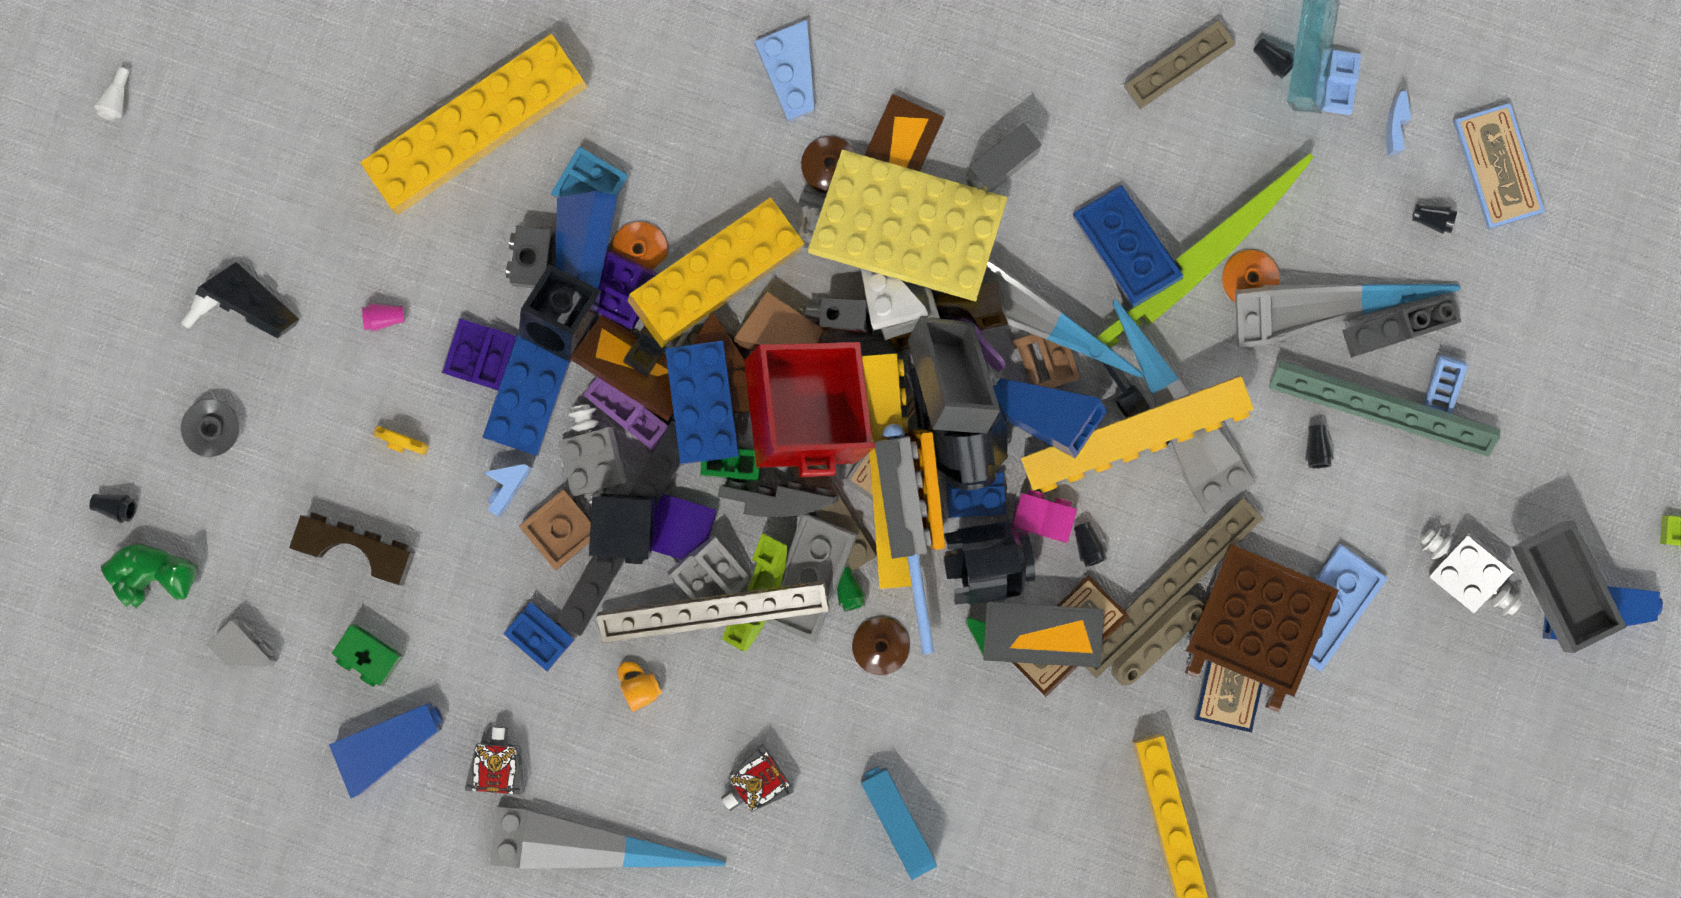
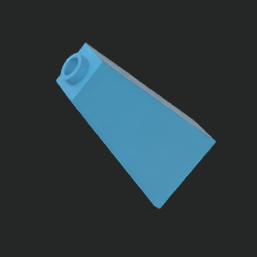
[861,766,937,880]

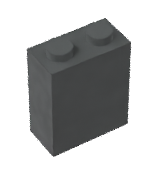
[966,123,1042,193]

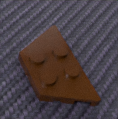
[692,313,750,413]

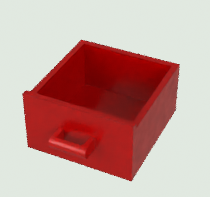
[744,342,876,477]

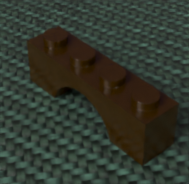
[890,281,1008,351]
[289,512,415,585]

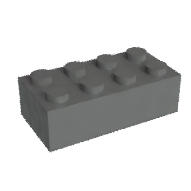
[908,317,1000,434]
[1512,521,1627,653]

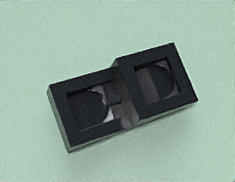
[623,326,670,377]

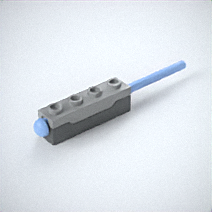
[874,424,934,654]

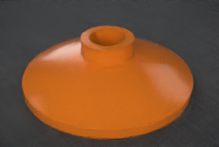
[611,222,668,270]
[1222,250,1280,302]

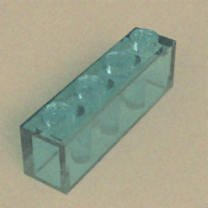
[1287,0,1340,113]

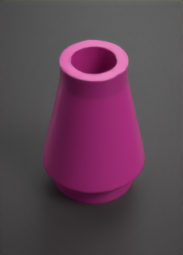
[361,303,404,332]

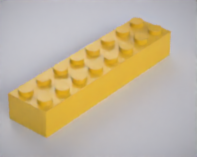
[360,33,587,215]

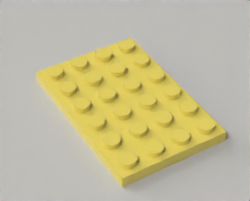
[808,150,1008,302]

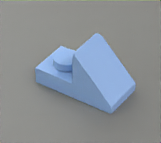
[484,464,532,517]

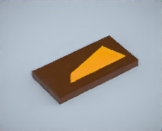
[864,94,944,172]
[571,315,674,421]

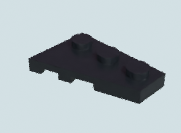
[195,262,299,339]

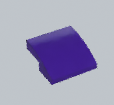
[598,250,658,329]
[441,318,516,391]
[652,494,717,560]

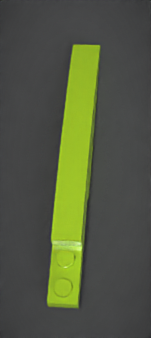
[1096,153,1313,349]

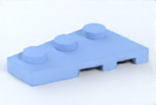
[754,20,814,122]

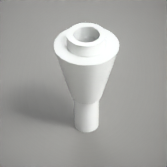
[94,67,129,121]
[181,280,219,329]

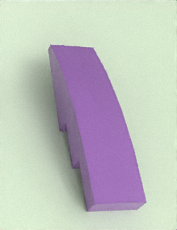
[583,377,681,466]

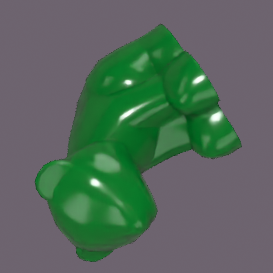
[100,543,198,608]

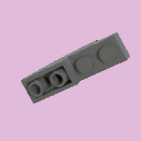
[1342,295,1462,358]
[718,480,839,517]

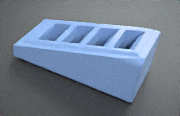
[1423,354,1468,414]

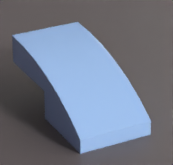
[1322,50,1361,115]
[1386,91,1411,156]

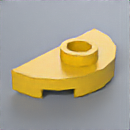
[372,426,429,456]

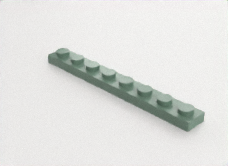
[1269,360,1500,457]

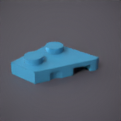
[550,147,629,198]

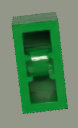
[700,449,760,481]
[331,624,404,687]

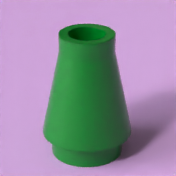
[837,567,866,612]

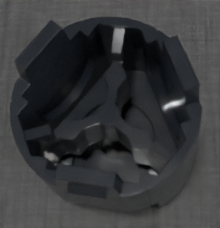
[927,404,1008,490]
[944,521,1035,605]

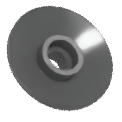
[181,399,239,457]

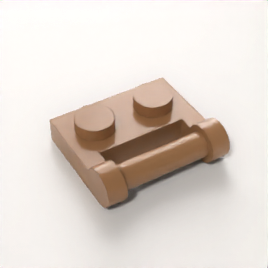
[1012,334,1081,389]

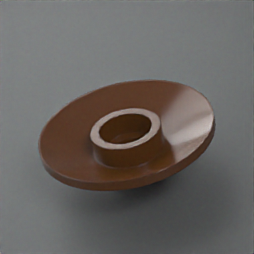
[801,136,855,193]
[852,617,910,675]

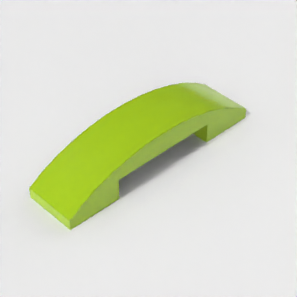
[721,533,787,652]

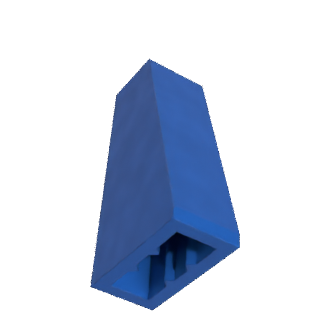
[556,191,617,289]
[993,378,1107,458]
[1542,586,1663,640]
[329,703,443,799]

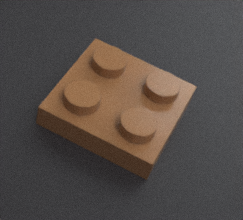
[519,489,591,571]

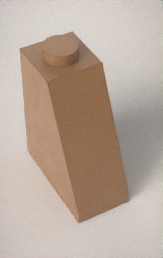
[733,292,825,351]

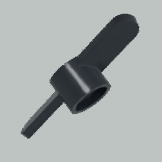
[1102,362,1170,445]

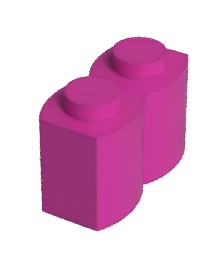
[1011,489,1077,543]

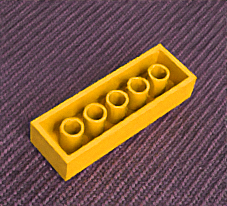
[628,197,805,348]

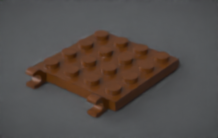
[1185,544,1339,713]

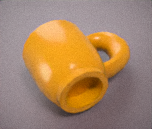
[617,661,662,712]

